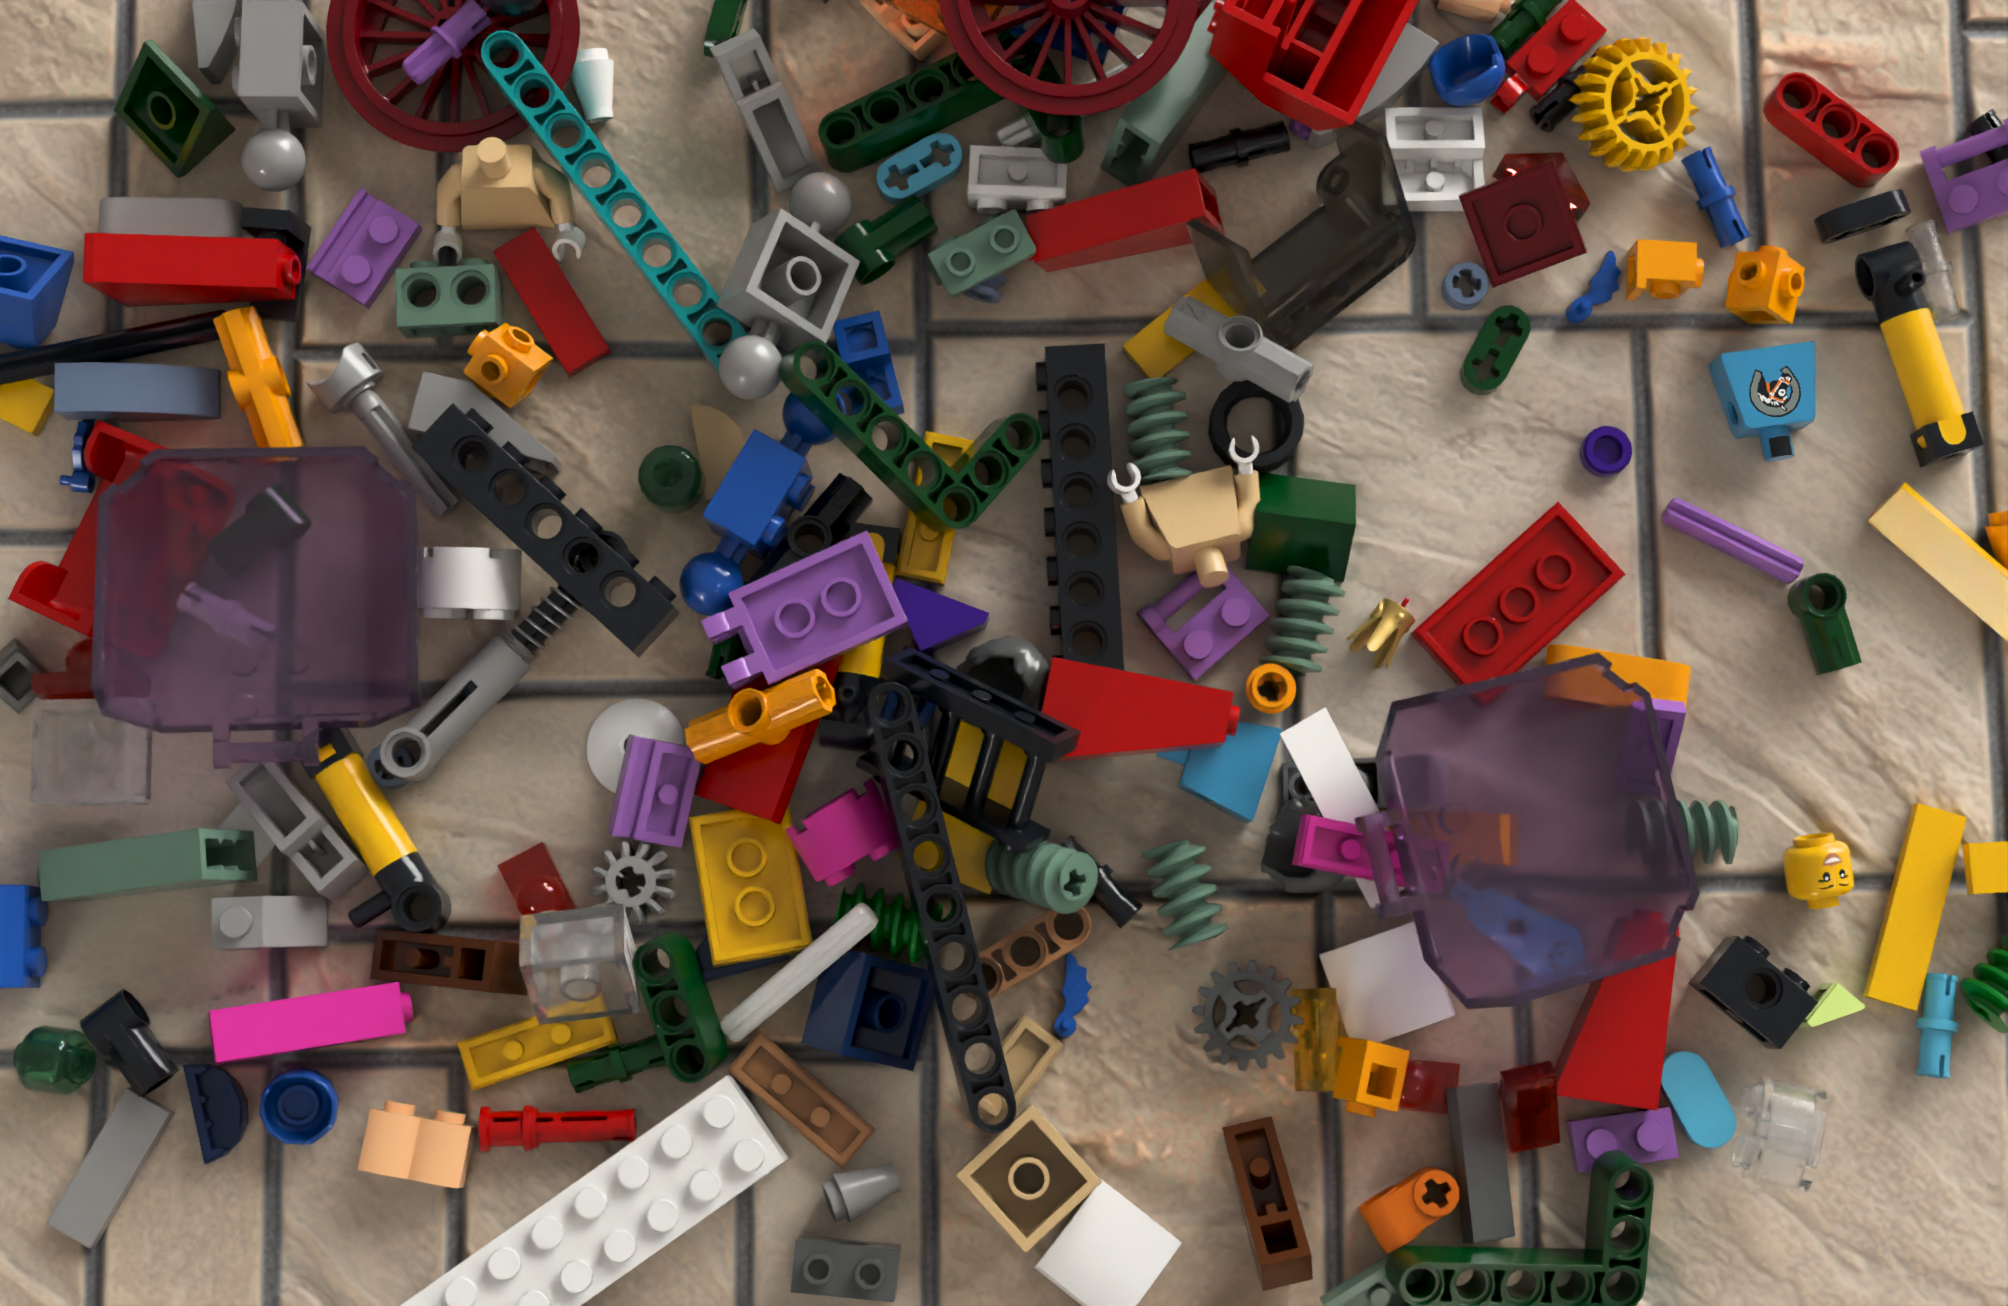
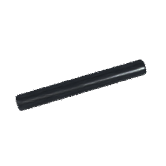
[0,309,226,385]

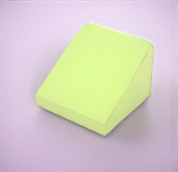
[1799,983,1866,1027]

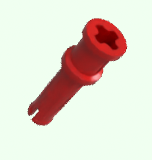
[478,1105,637,1152]

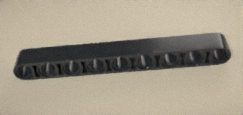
[862,682,1017,1133]

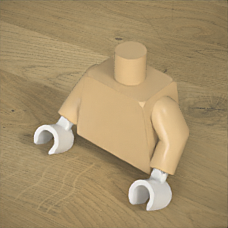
[432,137,586,264]
[1107,436,1260,588]

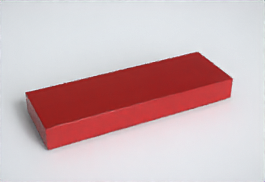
[492,226,612,377]

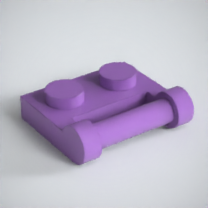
[1920,118,2008,234]
[1136,563,1270,682]

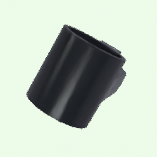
[80,989,179,1097]

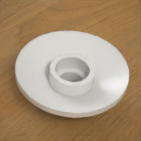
[587,698,687,793]

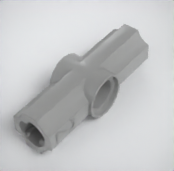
[1164,296,1314,403]

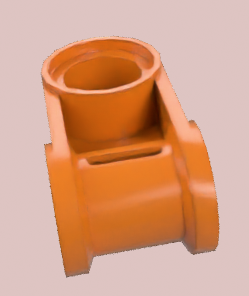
[1357,1167,1459,1253]

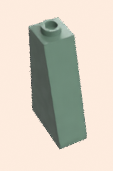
[1100,0,1228,187]
[37,828,257,902]

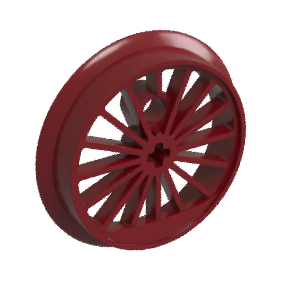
[326,0,580,153]
[939,0,1198,116]

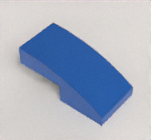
[833,310,905,415]

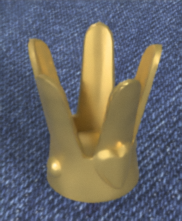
[1346,598,1415,669]

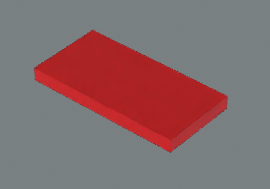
[1410,502,1626,707]
[694,654,844,825]

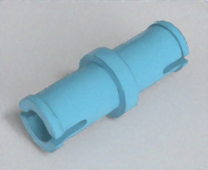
[1916,973,1959,1079]

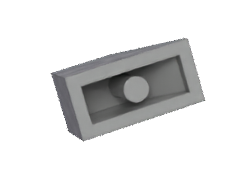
[211,896,329,951]

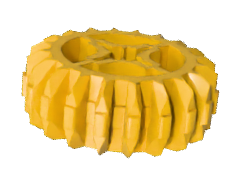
[1569,37,1700,172]

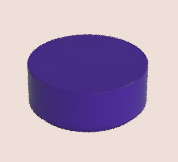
[1579,426,1632,478]

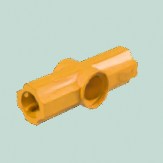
[213,306,305,461]
[684,669,837,764]

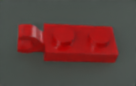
[1490,0,1607,115]

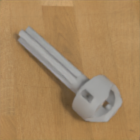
[307,343,462,518]

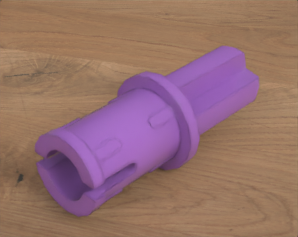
[402,0,492,85]

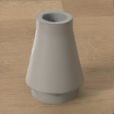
[821,1163,901,1222]

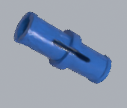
[1681,147,1751,249]

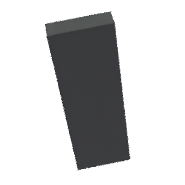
[1446,1082,1515,1244]

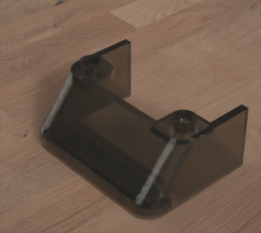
[1186,120,1416,351]

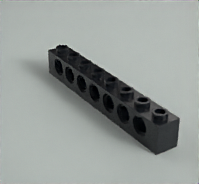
[1035,343,1124,671]

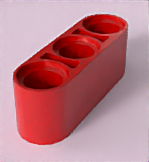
[1763,72,1899,188]

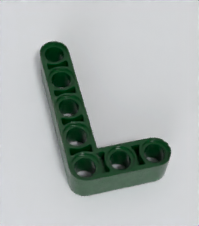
[818,28,1086,173]
[779,341,1043,533]
[1385,1150,1654,1306]

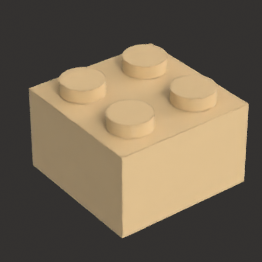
[956,1103,1102,1253]

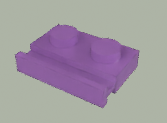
[306,187,423,309]
[607,734,700,848]

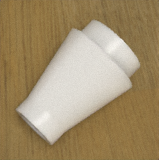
[569,48,614,123]

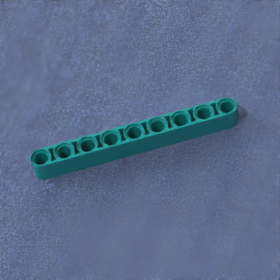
[481,30,748,376]

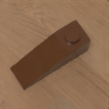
[370,929,533,996]
[1222,1116,1313,1291]

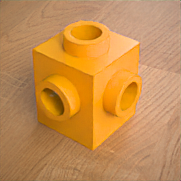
[1724,245,1805,324]
[463,323,553,409]

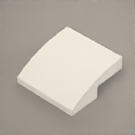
[1383,107,1485,211]
[1319,919,1456,1043]
[1034,1179,1182,1306]

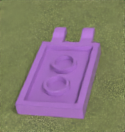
[701,530,910,690]

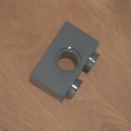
[790,1235,901,1302]

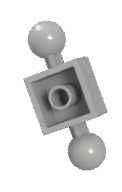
[232,0,325,192]
[716,172,860,400]

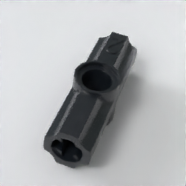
[745,473,873,585]

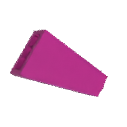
[208,982,413,1066]

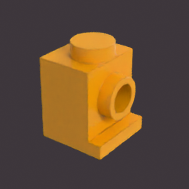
[1626,239,1704,300]
[1332,1036,1410,1118]

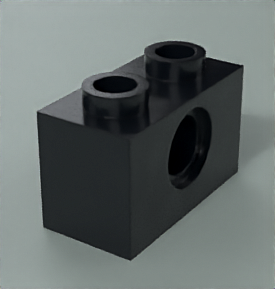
[1688,935,1818,1049]

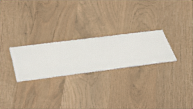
[1280,707,1405,909]

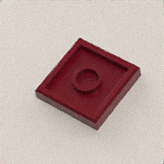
[1459,158,1587,288]

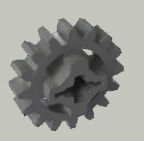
[1192,960,1304,1071]

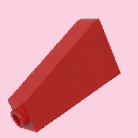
[1025,168,1225,272]
[83,233,301,307]
[1042,657,1240,763]
[1546,912,1680,1111]

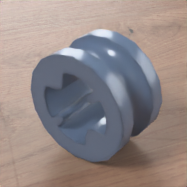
[1441,262,1489,311]
[962,273,1007,304]
[367,744,416,789]

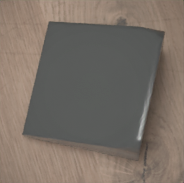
[0,638,55,714]

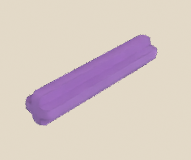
[1662,498,1804,583]

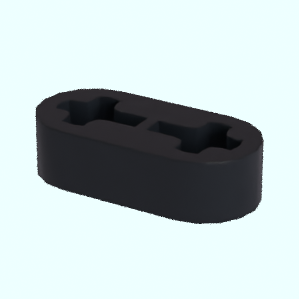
[1814,189,1911,244]

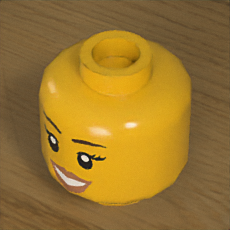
[1782,833,1854,909]

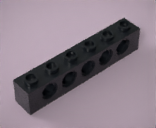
[411,403,680,658]

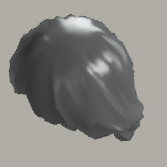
[956,636,1050,711]
[1261,797,1345,893]

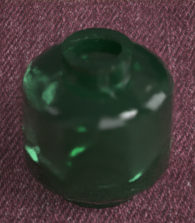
[638,445,706,514]
[13,1025,96,1096]

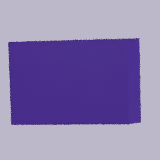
[892,578,989,655]

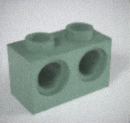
[395,258,504,339]

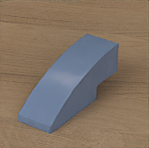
[54,362,221,423]

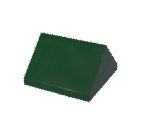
[114,39,236,178]
[1245,473,1356,583]

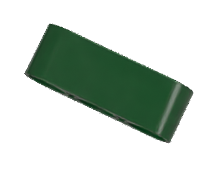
[632,931,728,1084]

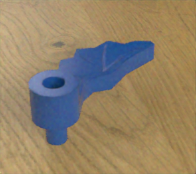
[1565,251,1621,324]
[60,419,95,493]
[1052,953,1092,1039]

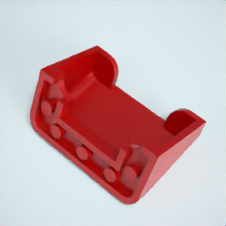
[8,420,235,660]

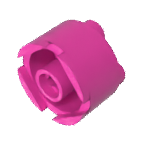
[785,778,897,888]

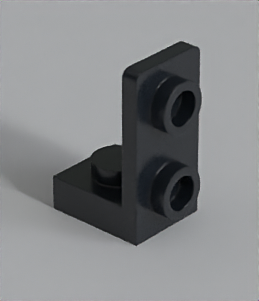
[240,207,311,322]

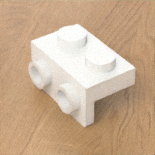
[967,145,1067,215]

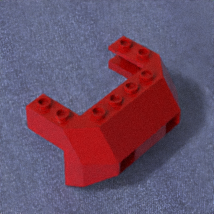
[1207,0,1419,131]

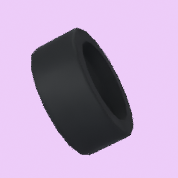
[1208,380,1304,473]

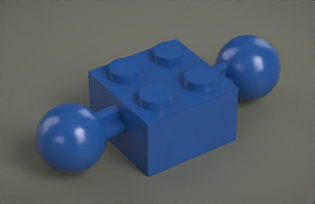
[679,392,846,616]

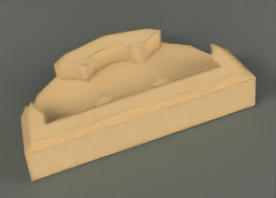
[690,405,746,504]

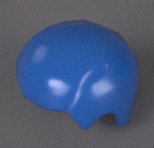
[1428,33,1505,106]
[259,1067,339,1145]

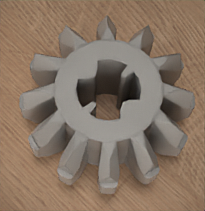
[590,840,677,925]

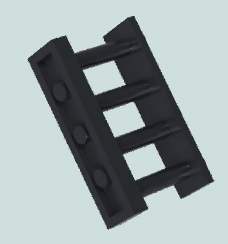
[856,648,1081,853]

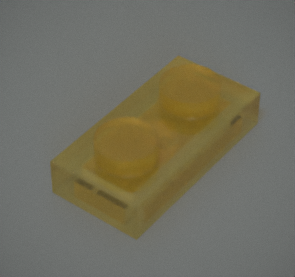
[1291,988,1341,1092]

